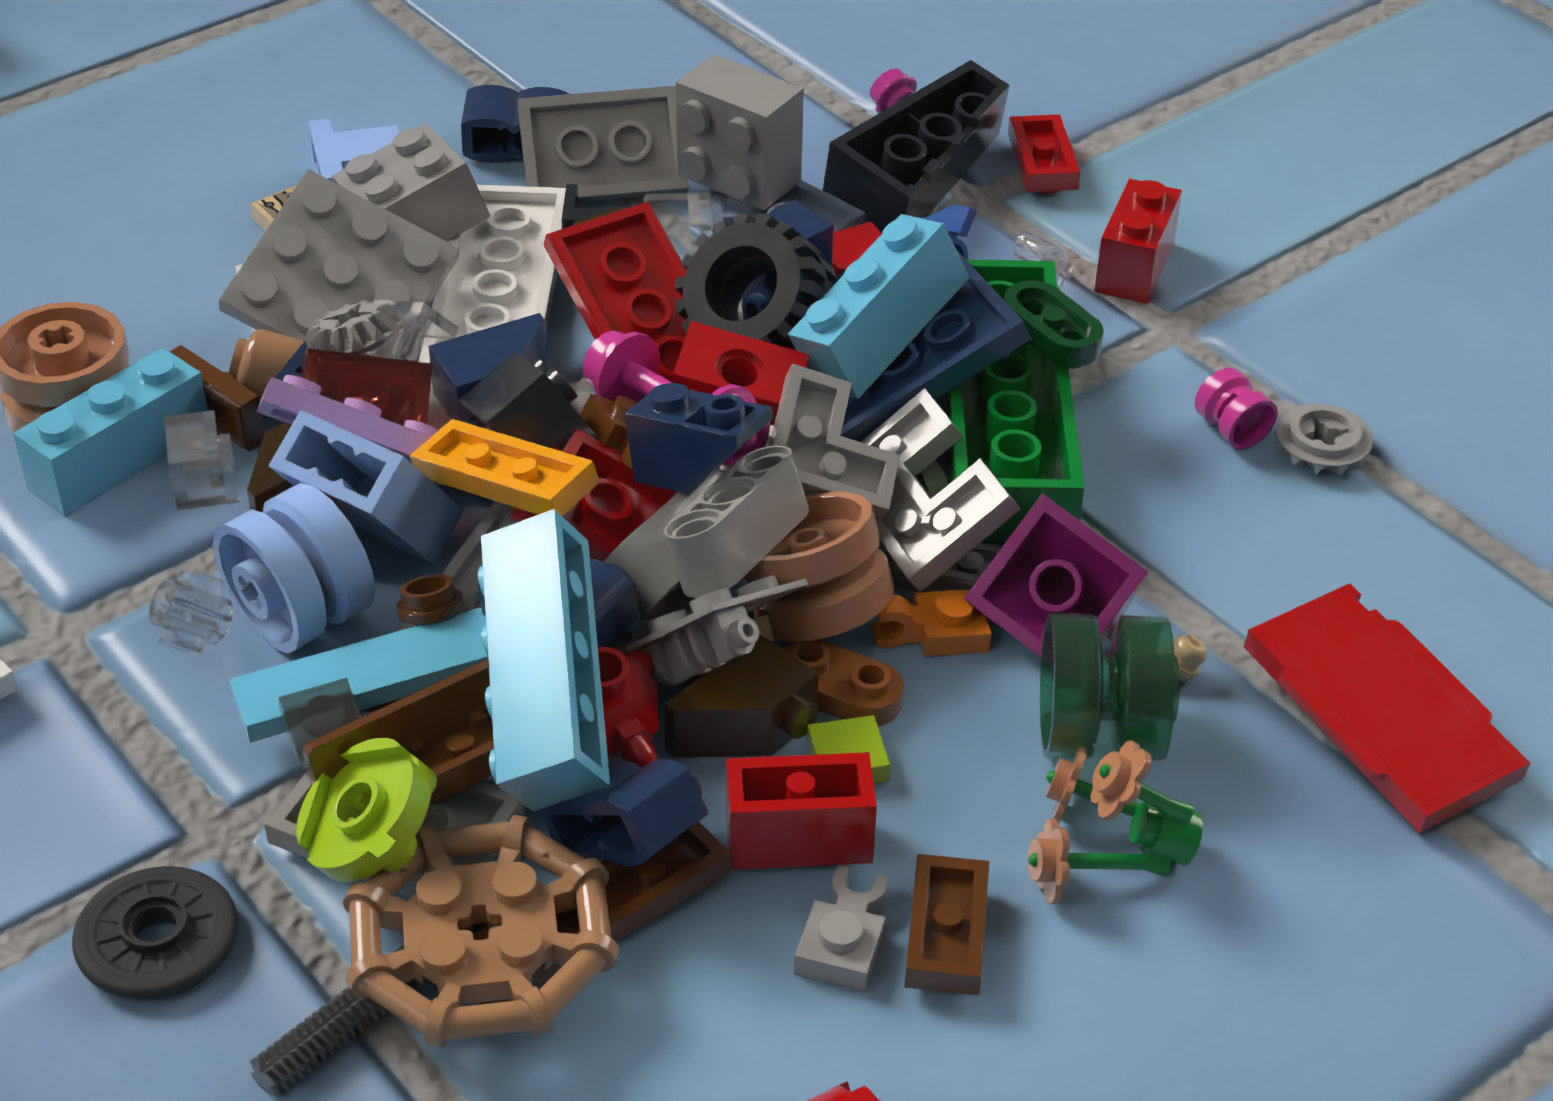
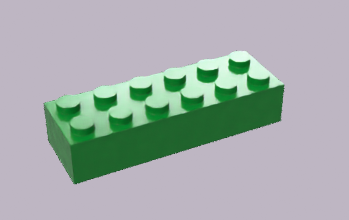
[941,259,1085,543]

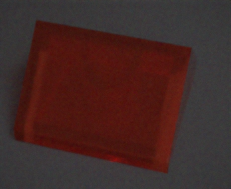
[300,348,433,426]

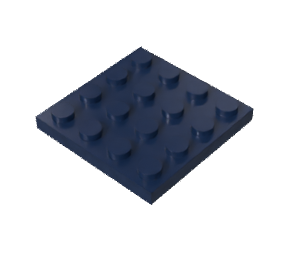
[831,219,1032,442]

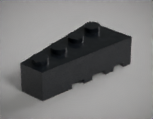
[822,60,1010,233]

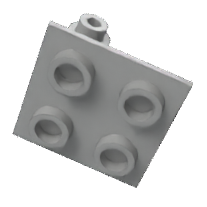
[626,575,808,687]

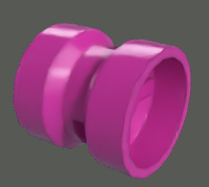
[1194,367,1278,449]

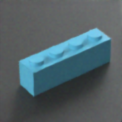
[478,509,610,812]

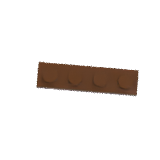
[473,822,732,1005]

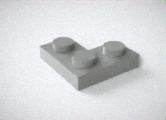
[769,364,900,520]

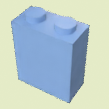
[269,410,464,565]

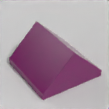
[964,494,1150,678]

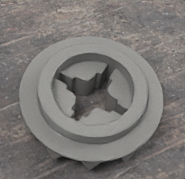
[303,299,401,359]
[1275,404,1373,476]

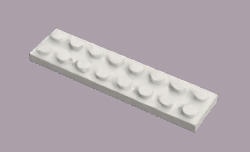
[403,185,566,485]

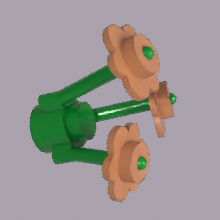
[1028,740,1203,904]

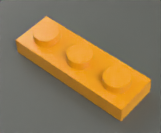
[409,419,600,516]

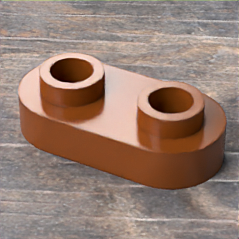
[782,640,904,726]

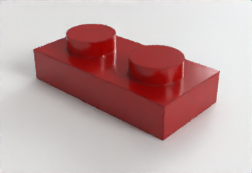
[1008,114,1081,194]

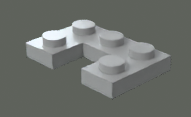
[861,388,1021,592]

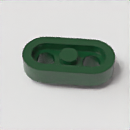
[1004,280,1104,369]

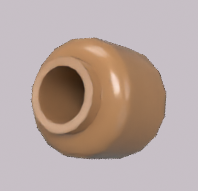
[229,329,304,402]

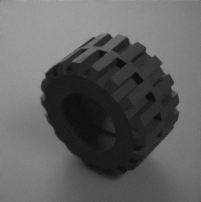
[675,213,837,351]

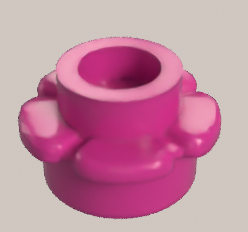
[869,68,917,114]

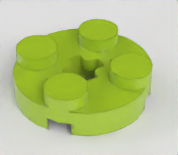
[296,738,437,882]

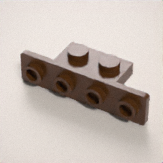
[303,659,494,806]

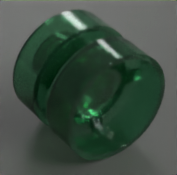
[1039,613,1180,761]

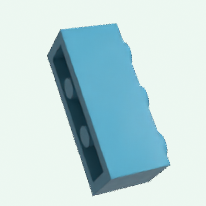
[788,214,970,399]
[13,347,211,517]

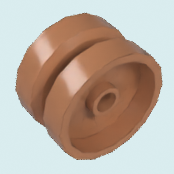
[0,302,130,432]
[743,491,894,642]

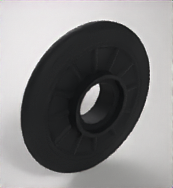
[72,866,238,999]

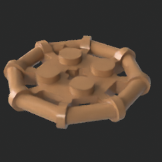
[343,815,619,1048]

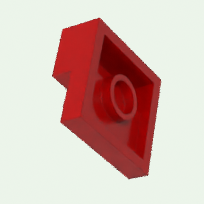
[510,428,679,562]

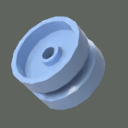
[212,482,376,654]

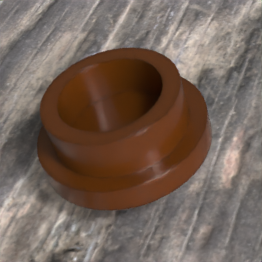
[396,574,464,626]

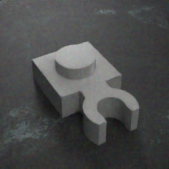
[794,865,887,992]

